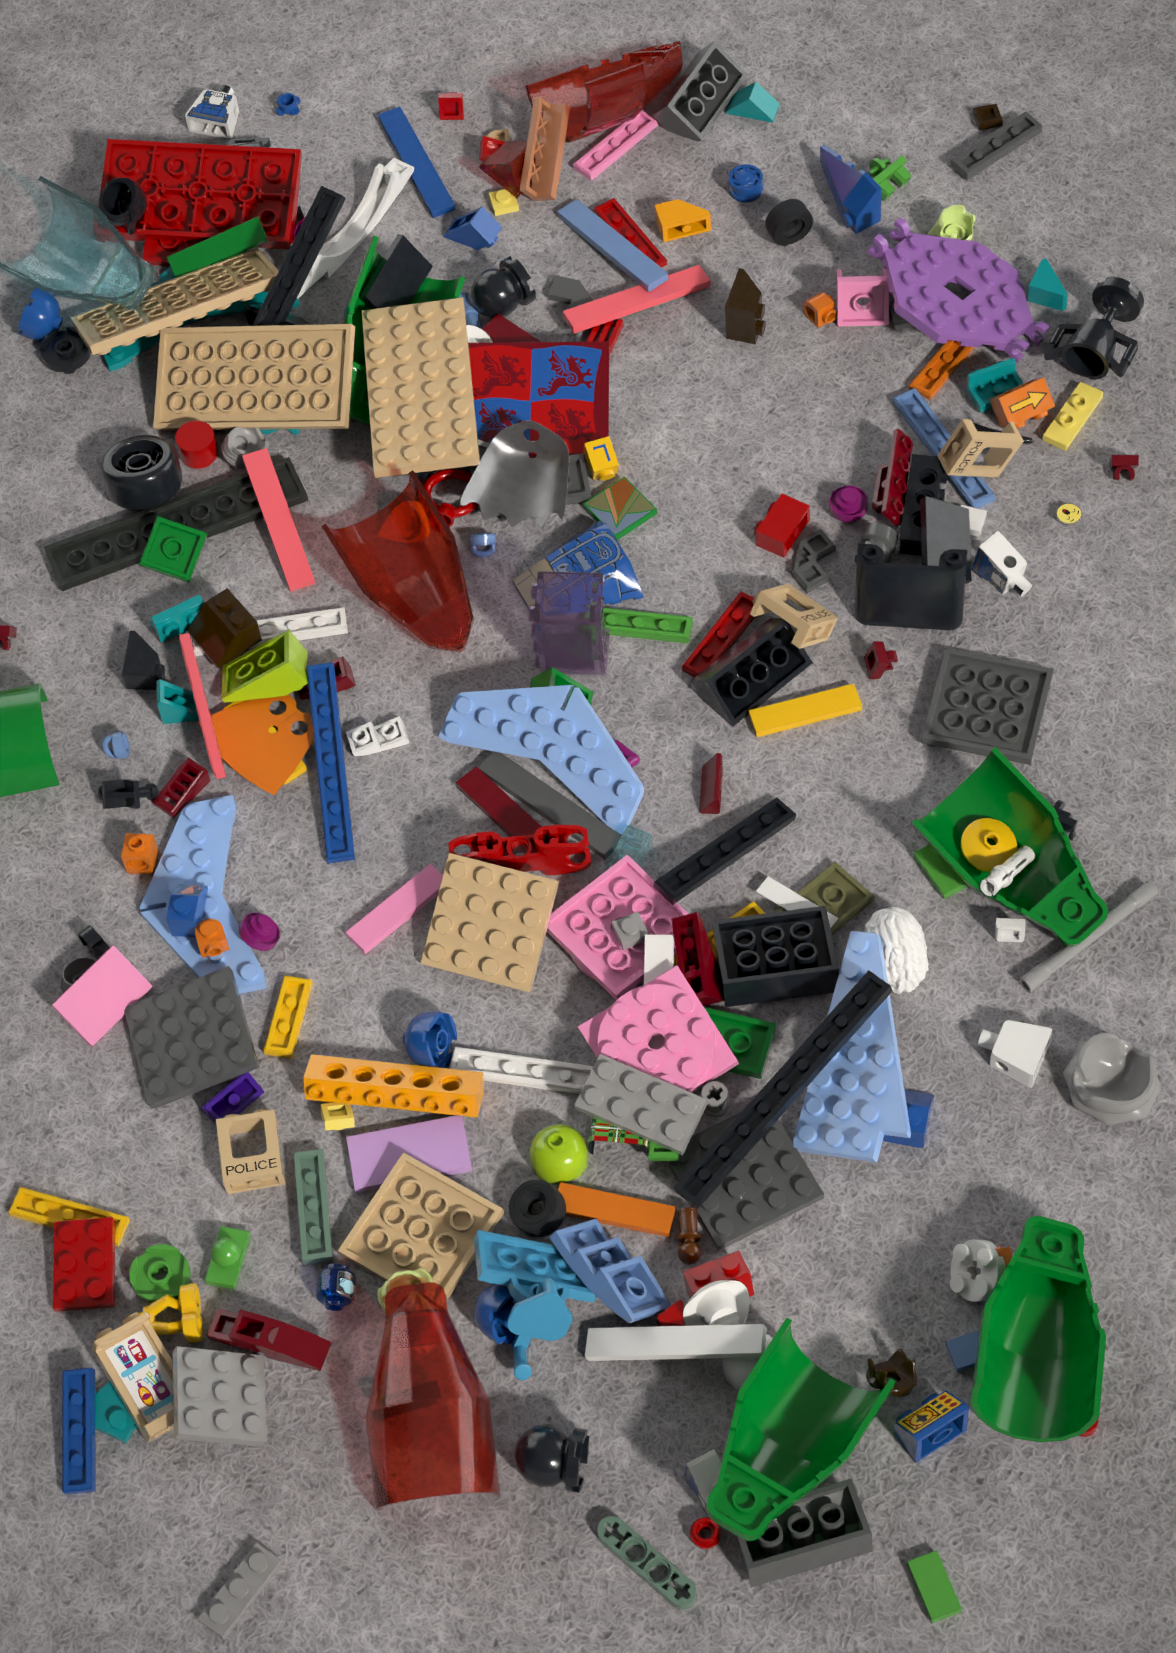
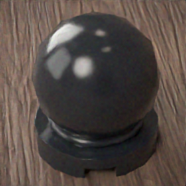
[471,256,536,318]
[514,1424,589,1493]

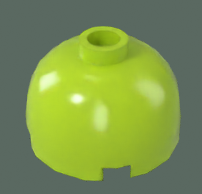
[529,1124,589,1185]

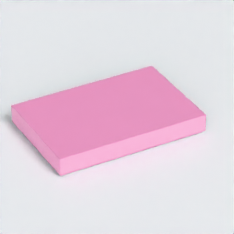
[51,945,153,1047]

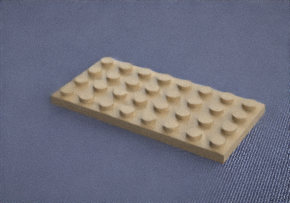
[70,248,279,355]
[362,298,480,478]
[153,324,355,431]

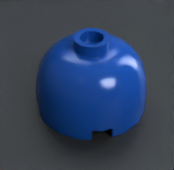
[18,288,63,340]
[403,1011,457,1068]
[474,1284,517,1344]

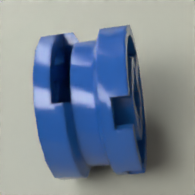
[729,164,763,203]

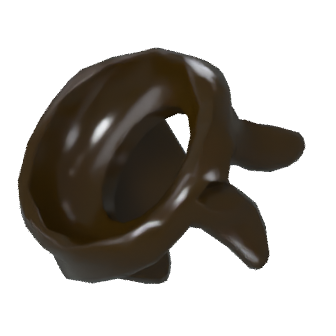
[866,1348,917,1397]

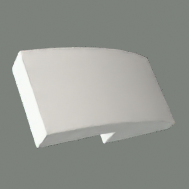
[346,716,410,756]

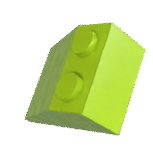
[221,630,308,703]

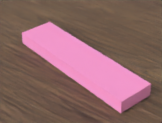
[573,109,658,181]
[346,864,443,954]

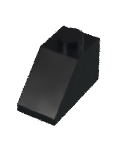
[122,631,165,690]

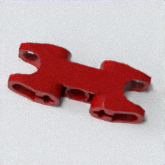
[448,824,591,876]

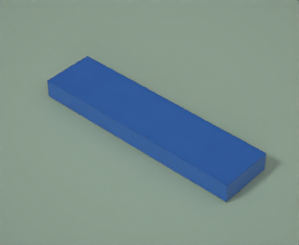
[62,1367,96,1495]

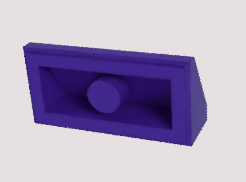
[199,1072,265,1126]

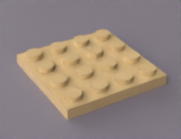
[421,853,559,992]
[338,1152,504,1311]

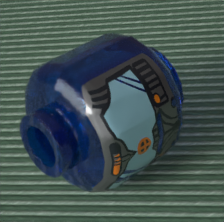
[315,1263,356,1311]

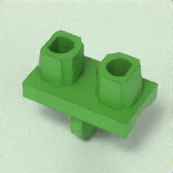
[868,155,912,201]

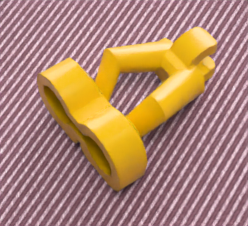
[138,1283,204,1343]

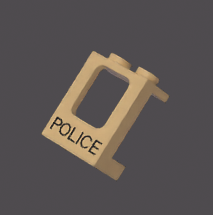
[937,419,1024,477]
[750,583,838,649]
[216,1109,286,1194]

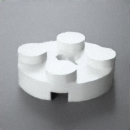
[950,1239,1006,1302]

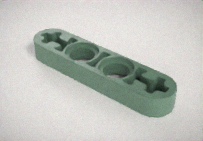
[597,1516,697,1610]

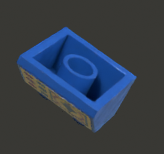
[894,1390,969,1463]

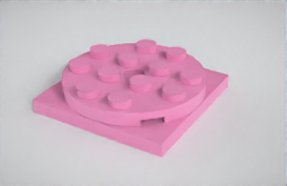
[547,855,689,1000]
[578,966,739,1093]

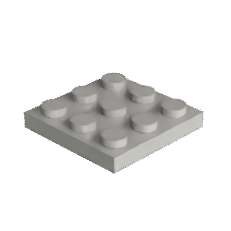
[173,1346,267,1446]

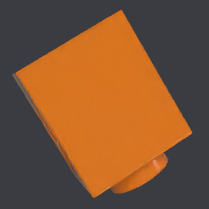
[121,833,159,875]

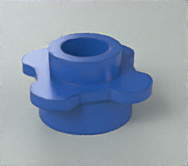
[276,93,301,116]

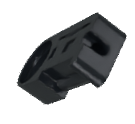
[77,925,110,960]

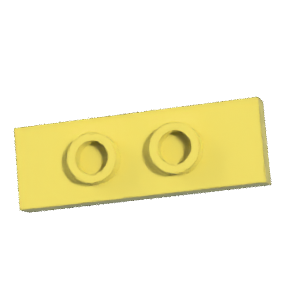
[1043,382,1103,451]

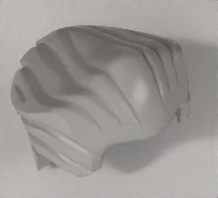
[221,427,269,469]

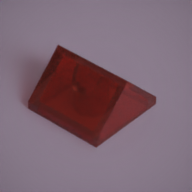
[479,141,536,199]

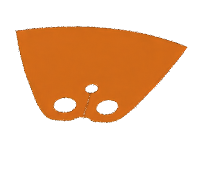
[198,694,314,795]

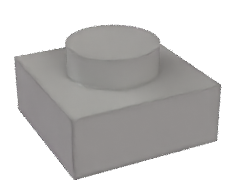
[612,912,649,950]

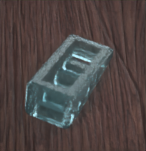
[605,825,653,871]

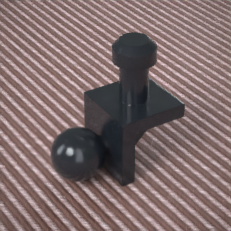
[98,779,159,809]

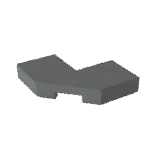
[548,276,593,324]
[792,529,836,593]

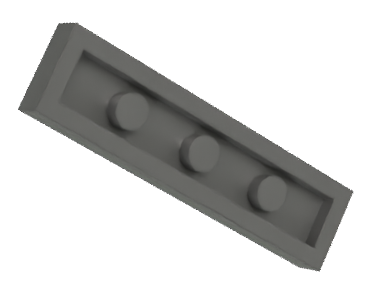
[951,112,1042,180]

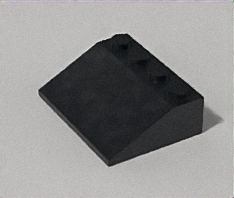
[712,906,839,1007]

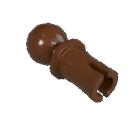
[677,1207,701,1265]

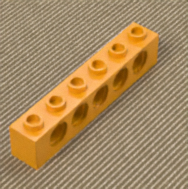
[303,1054,484,1118]

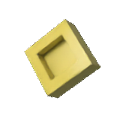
[489,187,519,216]
[320,1102,355,1131]

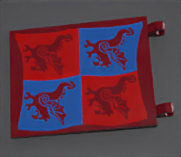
[468,341,610,461]

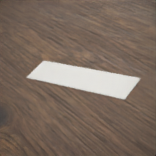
[756,876,838,929]

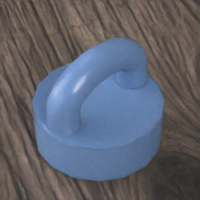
[469,532,496,557]
[102,731,130,759]

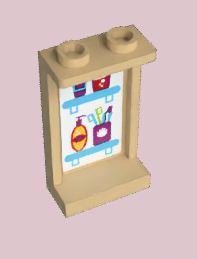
[91,1312,174,1443]

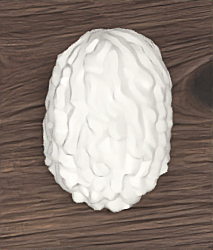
[864,907,929,994]

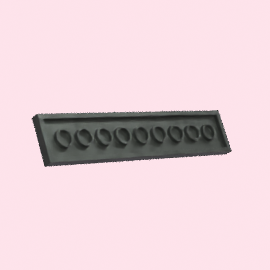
[44,457,308,591]

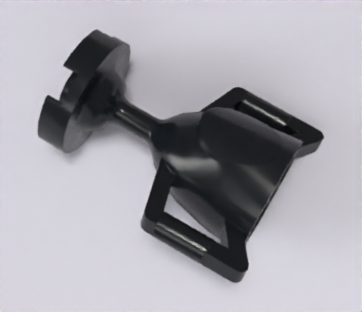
[1044,277,1144,380]

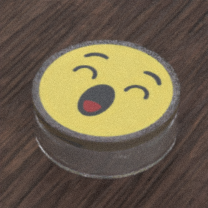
[1055,503,1083,530]

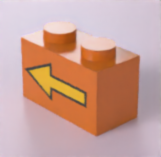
[989,377,1055,429]

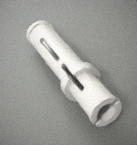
[980,846,1035,896]

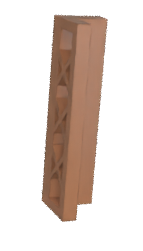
[520,97,570,201]

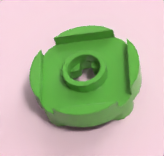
[129,1244,191,1304]

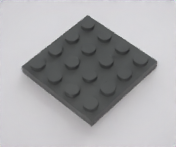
[921,648,1054,765]
[124,966,260,1109]
[666,1112,824,1251]

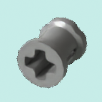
[701,1081,728,1117]

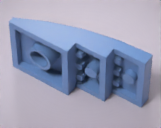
[549,1219,671,1323]

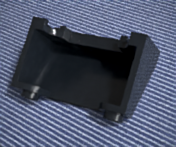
[855,543,968,630]

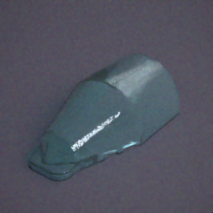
[0,176,155,310]

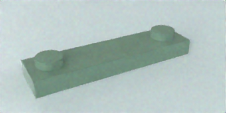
[294,1149,334,1265]

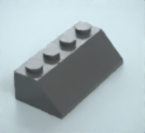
[652,41,748,141]
[735,1478,873,1588]

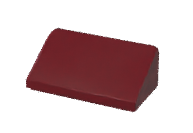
[699,753,723,814]

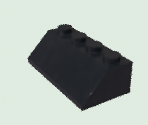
[691,618,813,726]

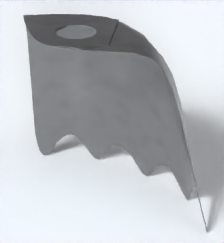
[460,420,569,527]

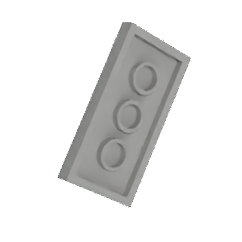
[574,1054,708,1155]

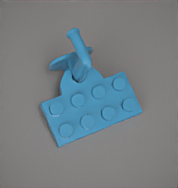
[474,1230,597,1380]

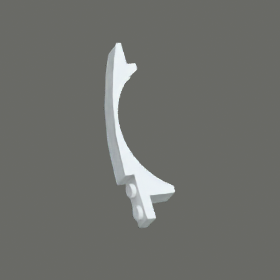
[291,158,414,299]

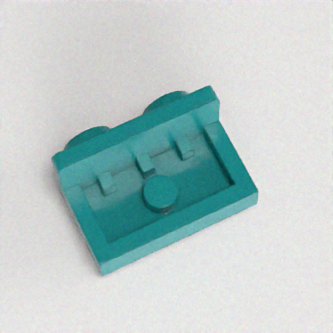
[966,358,1023,413]
[150,594,204,643]

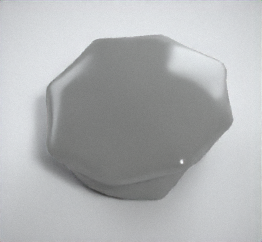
[1063,1033,1161,1126]

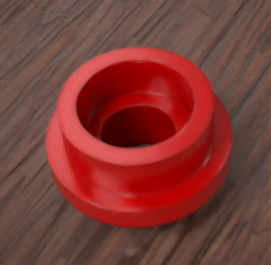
[690,1517,722,1549]

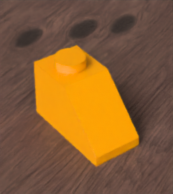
[654,199,711,242]

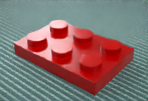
[53,1217,115,1311]

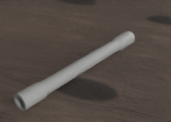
[1019,881,1158,993]

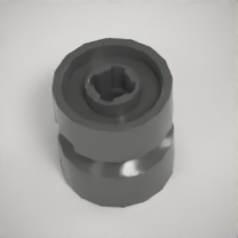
[855,523,898,565]

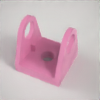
[836,268,889,327]

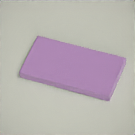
[346,1115,472,1193]

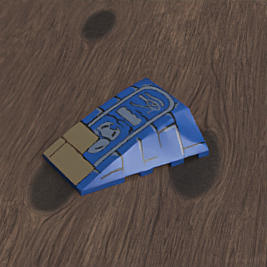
[513,520,644,621]

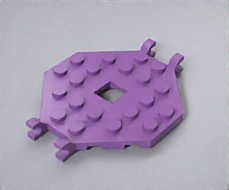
[867,217,1050,363]

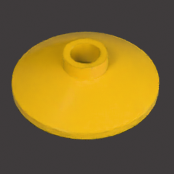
[961,818,1017,873]

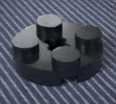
[40,327,91,374]

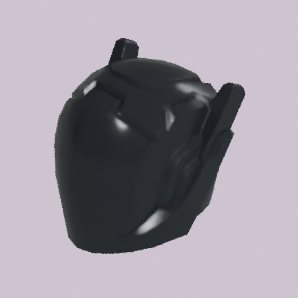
[99,178,147,235]

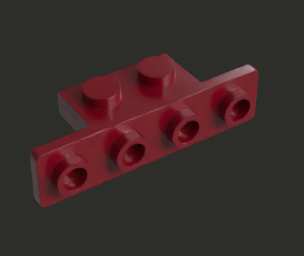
[872,428,913,526]

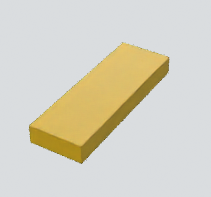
[263,976,313,1059]

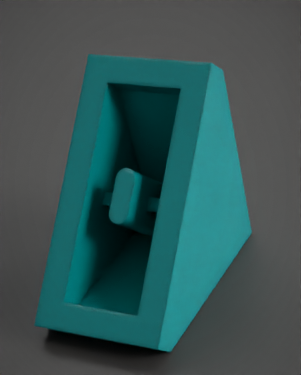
[726,82,780,123]
[1028,258,1068,311]
[157,679,200,724]

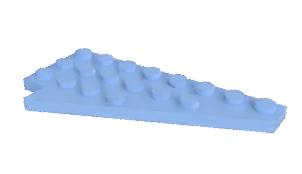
[793,931,911,1163]

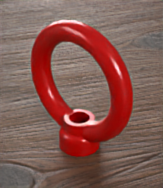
[421,469,479,527]

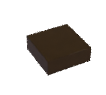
[973,104,1003,130]

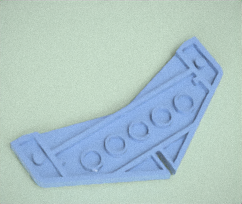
[438,685,644,834]
[139,795,267,994]

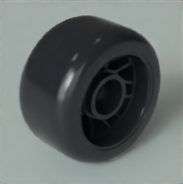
[100,435,183,510]

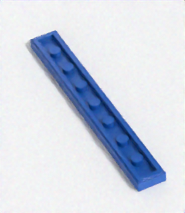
[307,662,355,863]

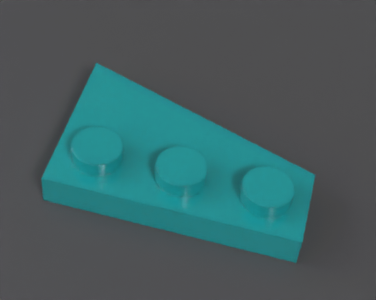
[95,1381,137,1444]

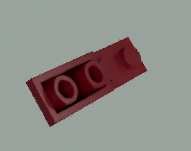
[206,1308,332,1371]

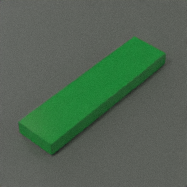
[167,217,269,278]

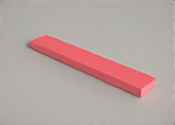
[563,265,711,334]
[242,448,315,592]
[179,633,226,779]

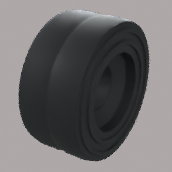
[765,199,813,246]
[509,1179,566,1237]

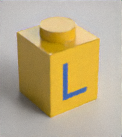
[583,436,619,481]

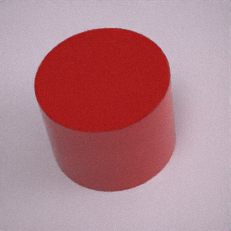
[175,421,218,469]

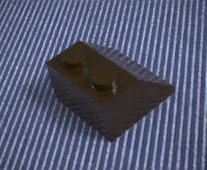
[725,268,766,344]
[187,588,262,669]

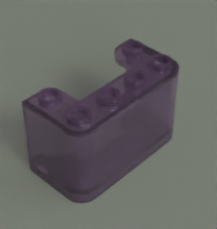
[529,572,610,675]

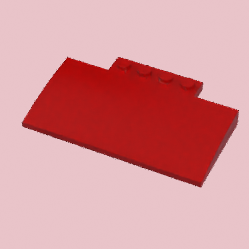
[95,139,302,266]

